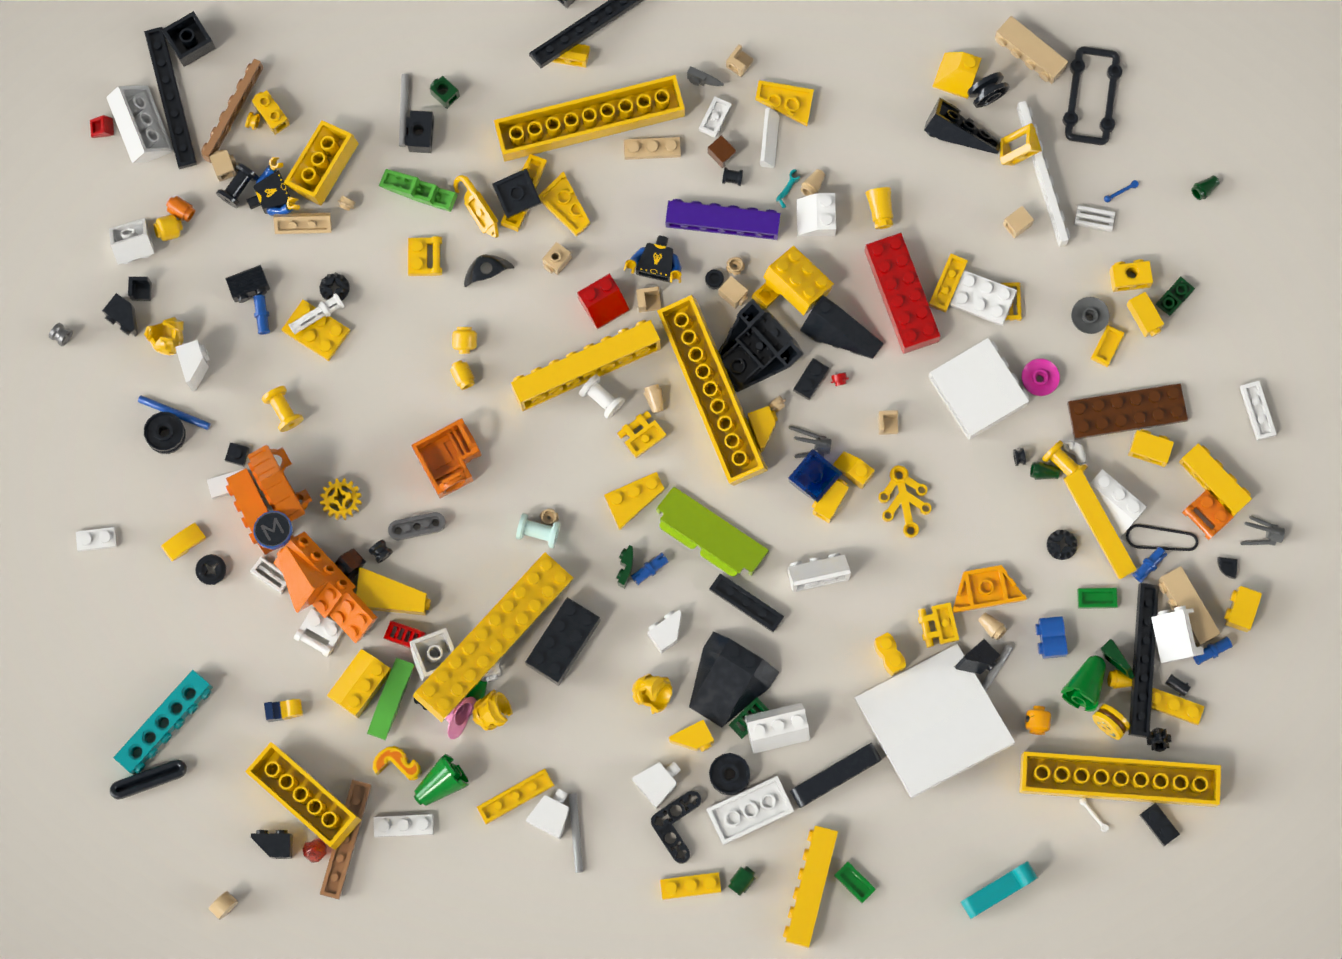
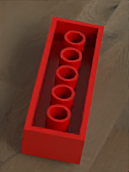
[864,233,941,354]

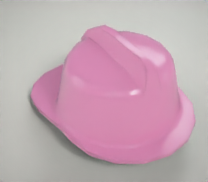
[446,697,476,739]

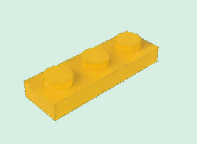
[929,253,968,313]
[1151,688,1205,725]
[660,872,721,900]

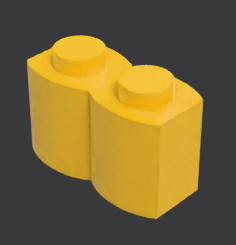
[874,632,906,676]

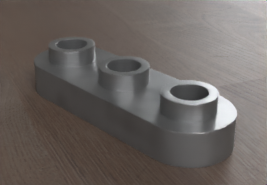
[388,512,446,541]

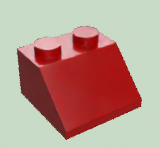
[577,273,630,329]

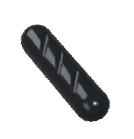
[110,760,187,800]

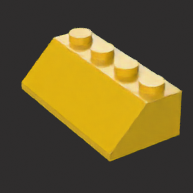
[284,120,359,206]

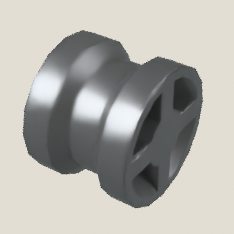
[49,322,73,346]

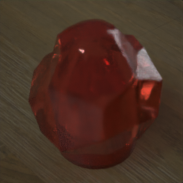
[303,838,327,863]

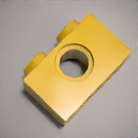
[1109,259,1153,292]

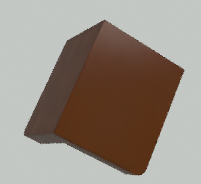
[708,135,736,168]

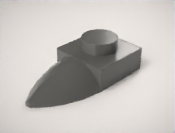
[687,66,724,86]

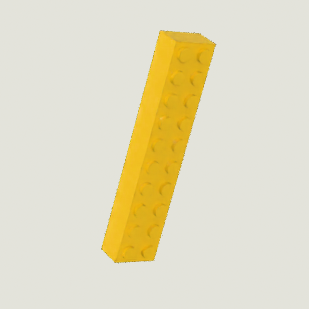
[494,75,685,162]
[657,295,768,486]
[413,552,574,722]
[1019,751,1221,807]

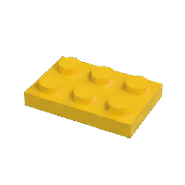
[281,299,350,361]

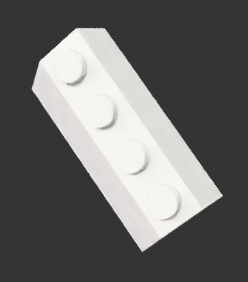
[107,85,174,163]

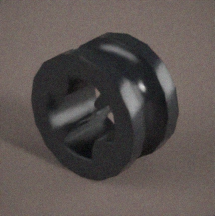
[1013,448,1026,466]

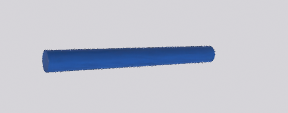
[138,395,210,430]

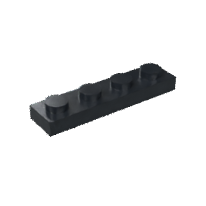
[709,573,784,633]

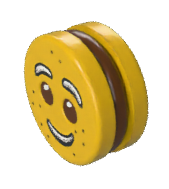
[1092,704,1130,740]

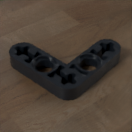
[651,791,701,864]

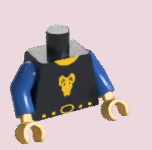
[246,157,300,216]
[624,235,682,283]

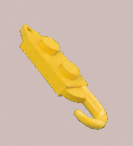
[453,175,499,238]

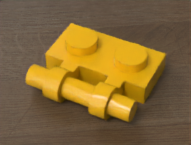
[617,411,667,458]
[918,602,959,648]

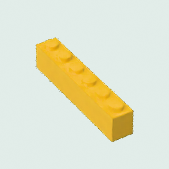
[783,825,838,948]

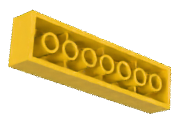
[511,320,661,412]

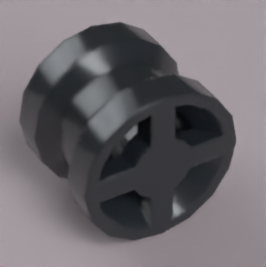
[369,539,393,563]

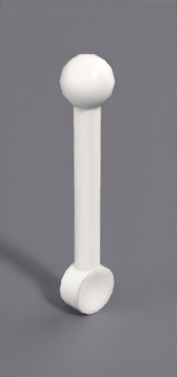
[1079,798,1109,832]

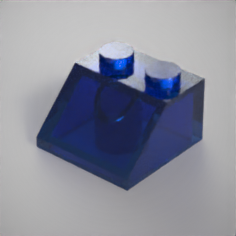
[788,449,843,503]

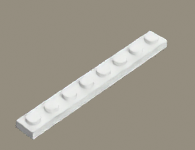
[1017,101,1070,247]

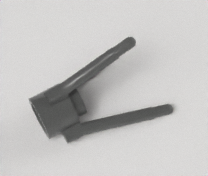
[789,426,832,458]
[1240,516,1285,546]

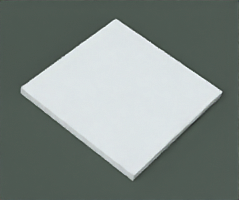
[855,644,1015,799]

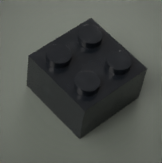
[162,11,216,67]

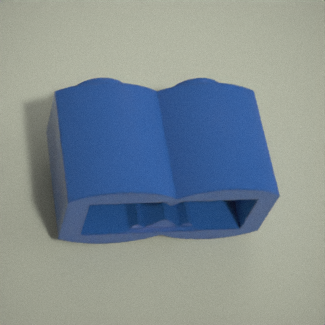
[1035,616,1068,659]

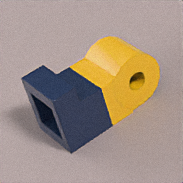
[264,699,303,722]

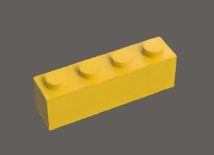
[1179,443,1252,517]

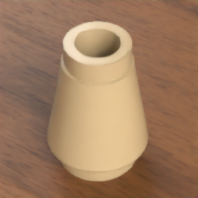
[801,169,825,196]
[643,384,664,414]
[978,612,1007,640]

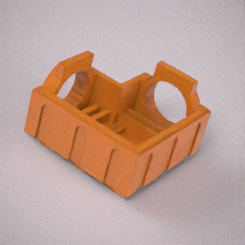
[411,418,482,499]
[247,445,312,521]

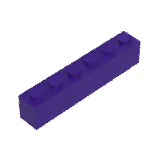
[665,199,781,240]

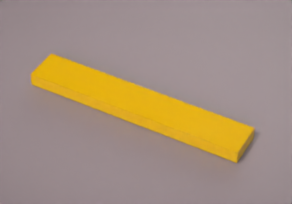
[1063,469,1137,579]

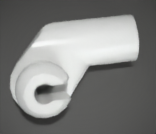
[1063,440,1087,465]

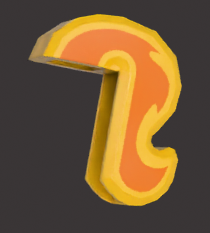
[373,746,422,780]

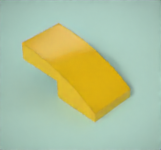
[751,281,781,309]
[161,522,206,562]

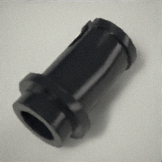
[1165,674,1191,697]

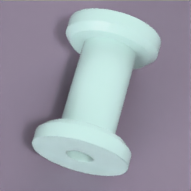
[516,513,560,549]

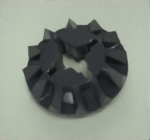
[319,272,350,301]
[1046,530,1077,560]
[195,554,226,585]

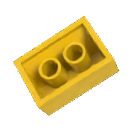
[327,649,391,718]

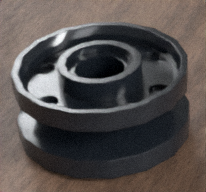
[967,72,1010,108]
[144,412,186,454]
[709,753,750,796]

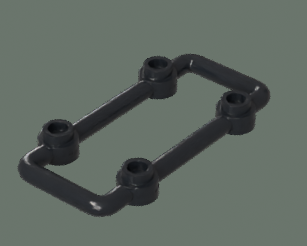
[1062,46,1122,145]

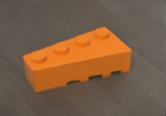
[226,468,274,555]

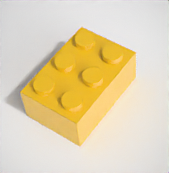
[763,245,834,316]

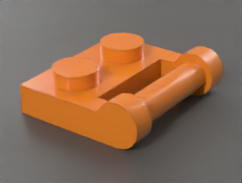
[1182,490,1234,540]

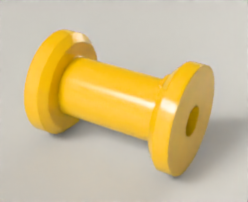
[262,386,304,432]
[1042,440,1088,476]

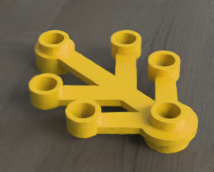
[878,465,932,538]

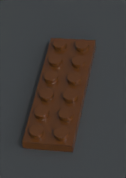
[1067,383,1188,440]

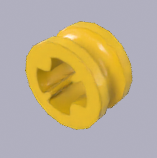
[245,112,260,130]

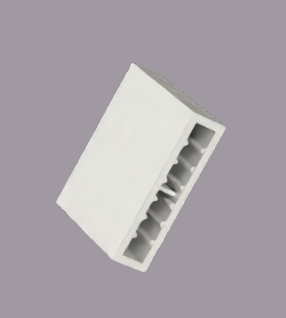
[929,338,1029,440]

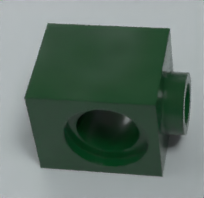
[430,75,460,109]

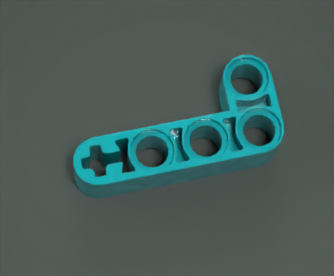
[960,861,1038,919]

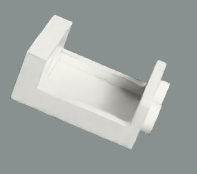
[1151,606,1204,663]

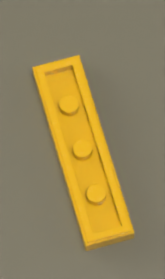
[477,769,555,825]

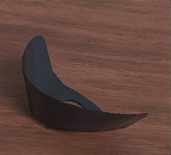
[464,254,515,287]

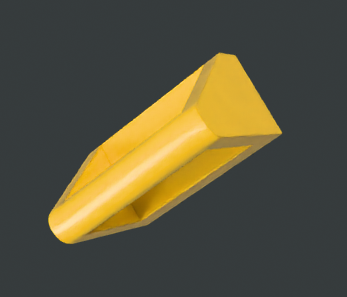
[1000,123,1042,166]

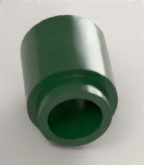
[728,866,756,896]

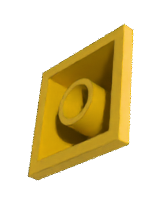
[932,52,982,99]

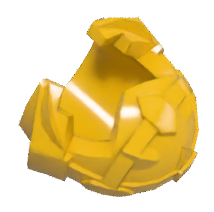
[144,317,184,356]
[632,674,672,714]
[472,689,513,731]

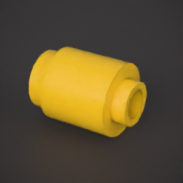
[450,360,475,390]

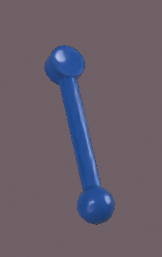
[1104,180,1139,203]

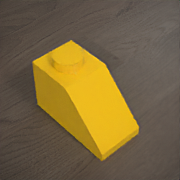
[747,406,778,452]
[832,451,875,489]
[668,720,714,752]

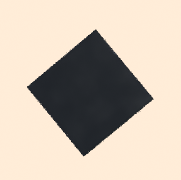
[492,169,542,219]

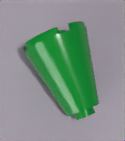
[1061,655,1106,712]
[414,754,469,806]

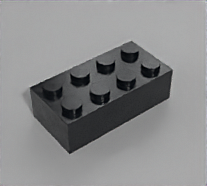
[525,597,601,686]

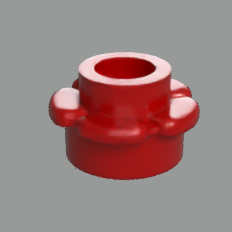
[831,372,849,386]

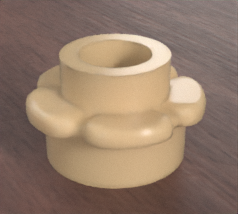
[338,196,355,211]
[726,257,745,275]
[768,395,786,412]
[540,508,559,526]

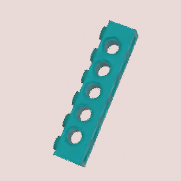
[113,670,213,775]

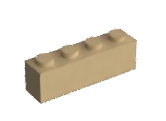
[995,16,1068,84]
[1158,566,1221,647]

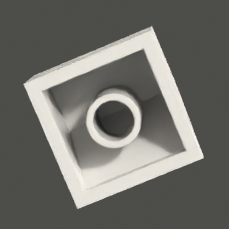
[797,193,836,236]
[109,218,154,265]
[175,340,210,391]
[409,628,454,682]

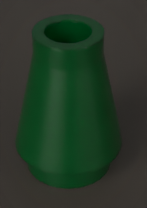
[1191,175,1220,200]
[1030,461,1060,480]

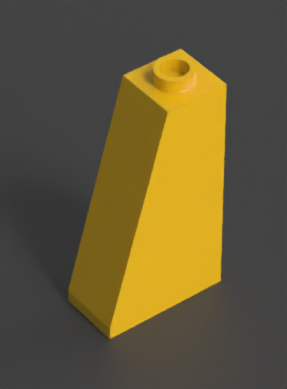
[356,568,431,615]

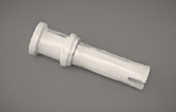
[288,293,344,335]

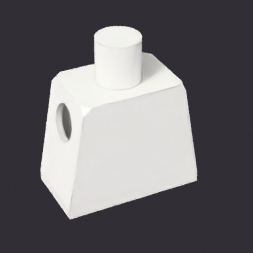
[632,762,681,809]
[526,789,570,839]

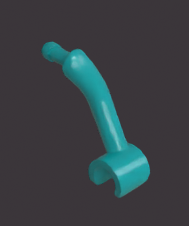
[776,169,800,208]

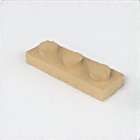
[624,137,681,160]
[273,213,332,234]

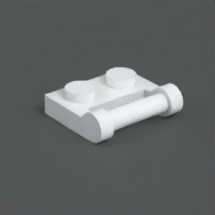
[294,609,344,657]

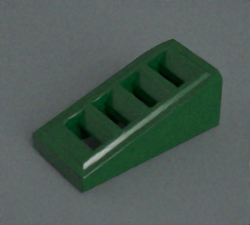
[1101,639,1134,679]
[729,698,769,739]

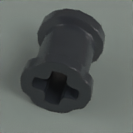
[722,167,743,186]

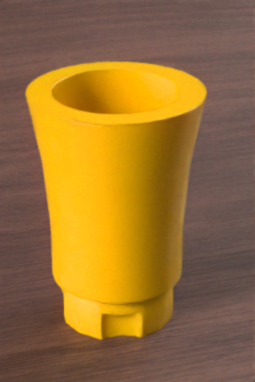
[865,187,893,229]

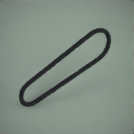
[1126,524,1198,551]

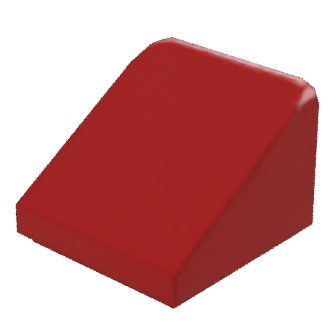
[90,115,114,138]

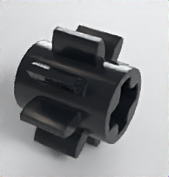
[1146,728,1172,752]

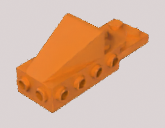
[274,531,378,643]

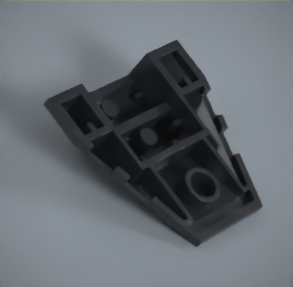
[718,298,804,392]
[689,631,779,728]

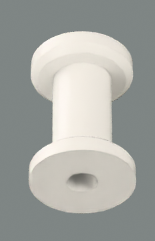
[579,374,625,419]

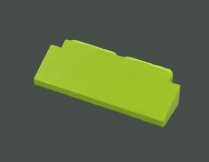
[656,487,769,577]

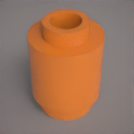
[166,196,195,222]

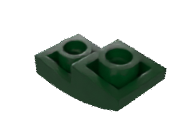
[1155,276,1195,316]
[616,545,634,589]

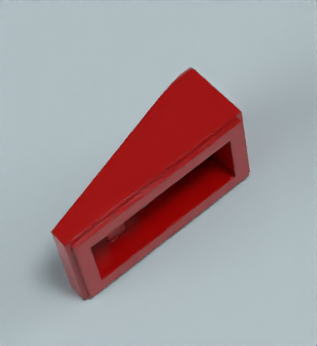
[383,620,427,649]

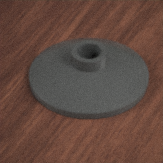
[1071,297,1109,334]

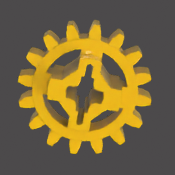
[320,478,362,520]

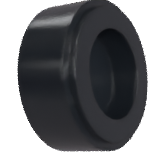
[705,269,724,289]

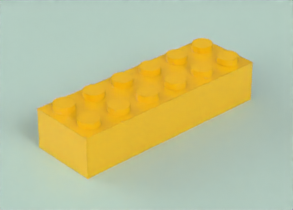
[245,742,361,850]

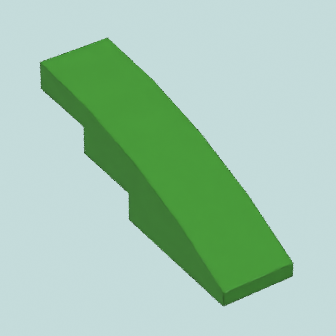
[379,169,458,212]
[367,658,414,741]

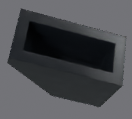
[954,639,1000,674]

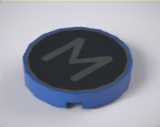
[253,511,293,550]

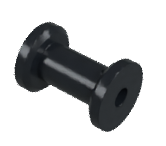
[216,162,259,208]

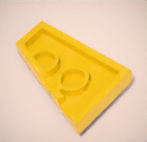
[755,80,814,127]
[538,171,590,236]
[604,472,664,530]

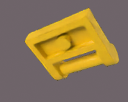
[408,236,442,276]

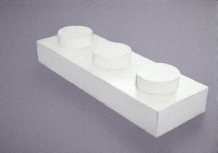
[1240,381,1277,441]
[374,814,434,837]

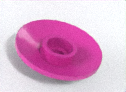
[1021,359,1060,396]

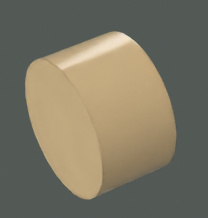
[209,891,238,920]

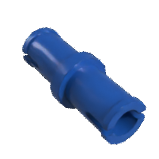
[253,295,270,335]
[1132,547,1167,583]
[631,553,669,585]
[1193,637,1233,665]

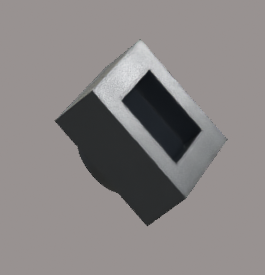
[225,442,249,467]

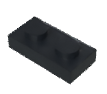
[793,358,829,400]
[1139,803,1180,847]

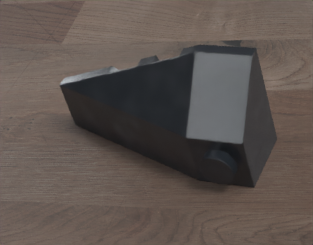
[924,98,1000,154]
[800,295,884,359]

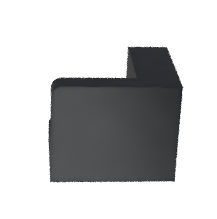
[128,277,152,301]

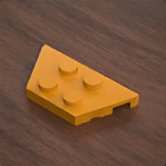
[952,565,1027,613]

